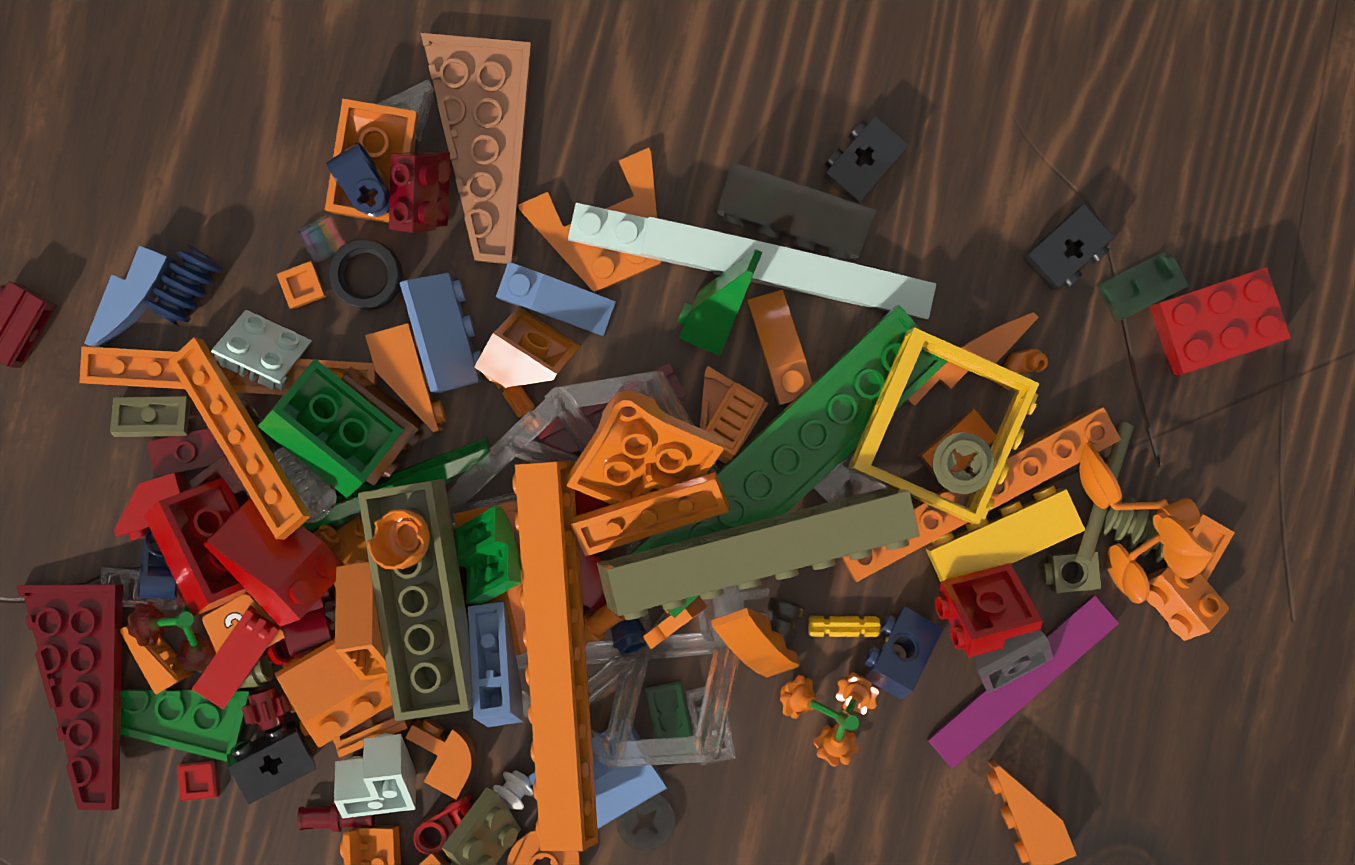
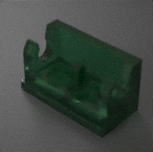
[1097,252,1189,322]

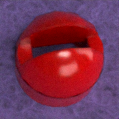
[265,638,294,665]

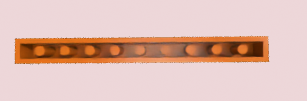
[512,461,599,851]

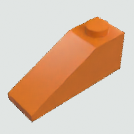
[747,289,812,405]

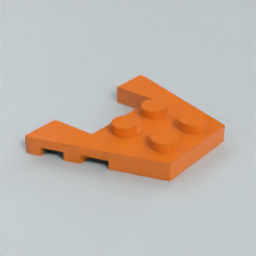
[518,147,661,293]

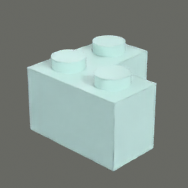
[334,733,416,818]

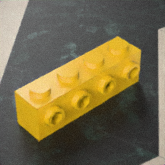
[926,485,1085,582]

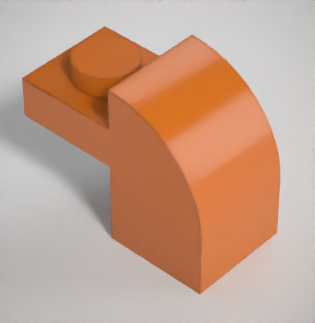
[405,719,476,799]

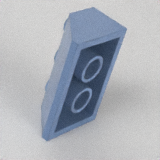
[400,273,483,393]
[528,720,668,829]

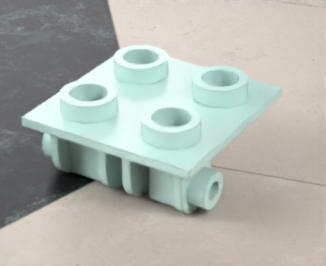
[211,310,312,391]

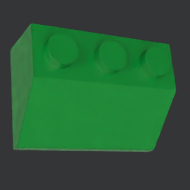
[258,358,403,498]

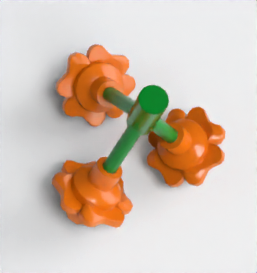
[780,672,880,767]

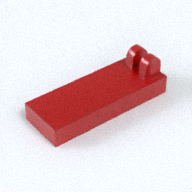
[192,606,280,709]

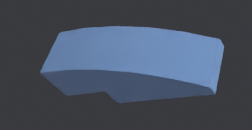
[84,246,176,347]

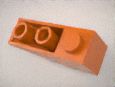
[365,323,446,432]
[987,759,1077,865]

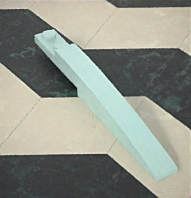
[568,203,936,320]

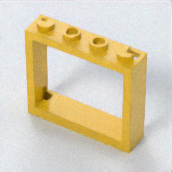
[848,327,1039,524]

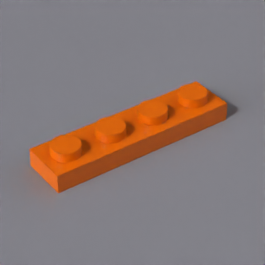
[571,472,730,557]

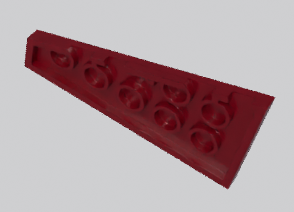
[16,585,123,811]

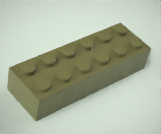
[358,479,473,721]

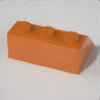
[275,638,392,748]

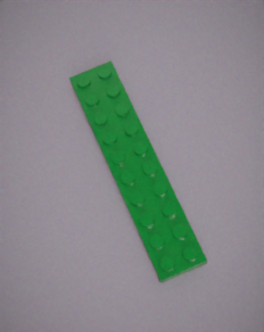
[629,305,948,618]

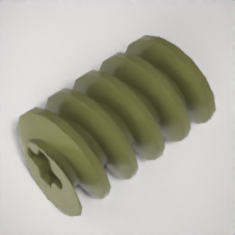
[1101,492,1164,564]

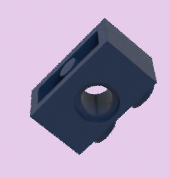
[863,606,943,700]

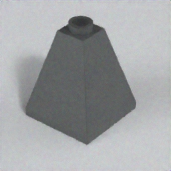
[974,630,1053,694]

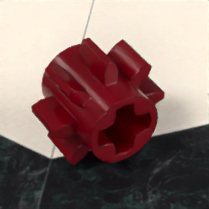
[242,687,291,731]

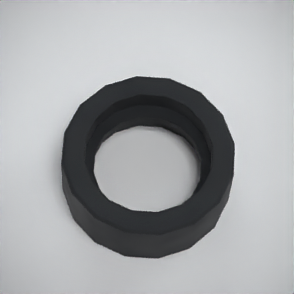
[329,238,403,310]

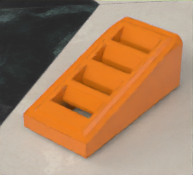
[705,382,764,460]
[120,618,193,694]

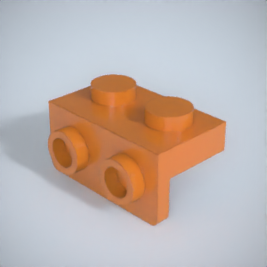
[1147,565,1229,641]
[340,825,401,865]

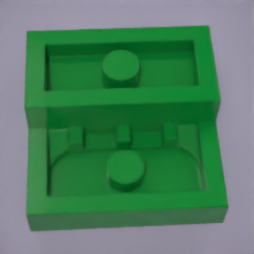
[454,505,521,605]

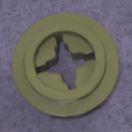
[932,432,994,494]

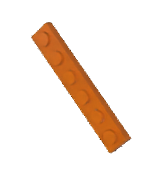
[168,337,311,540]

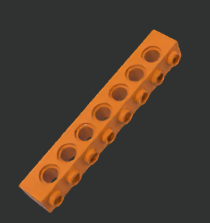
[842,407,1121,582]

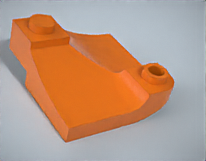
[566,390,725,505]

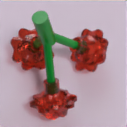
[127,585,216,673]

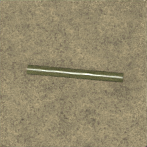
[1076,422,1134,563]

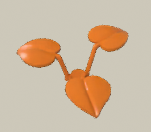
[1079,441,1216,604]

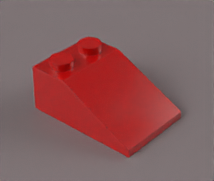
[203,497,345,627]

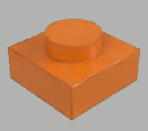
[277,261,327,309]

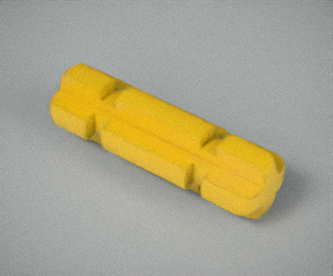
[808,616,881,637]

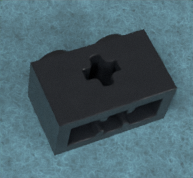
[824,116,909,206]
[1023,204,1114,290]
[227,720,317,804]

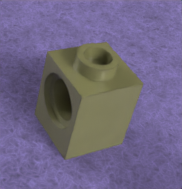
[1042,550,1101,593]

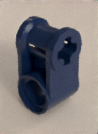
[326,142,390,217]

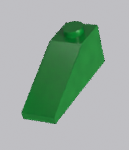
[678,249,763,356]

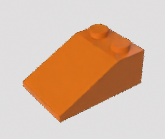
[325,99,418,223]

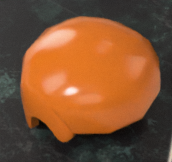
[367,509,430,569]

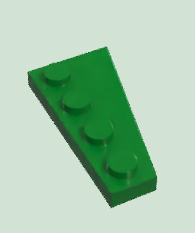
[121,689,253,762]

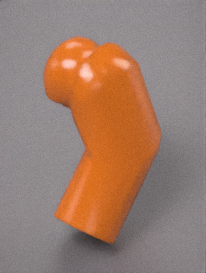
[995,348,1048,390]

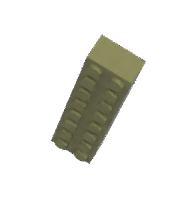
[597,487,920,620]

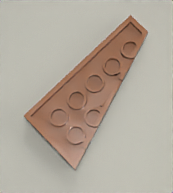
[421,33,532,264]

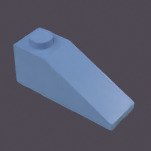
[496,262,616,336]
[468,601,524,727]

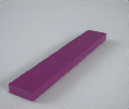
[927,595,1119,769]

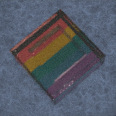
[297,213,347,264]

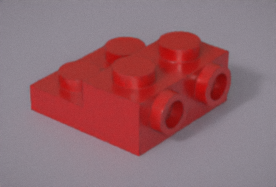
[935,563,1043,658]

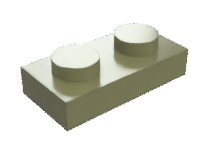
[110,396,190,437]

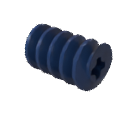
[144,244,223,326]

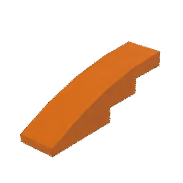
[905,312,1039,406]
[711,608,801,677]

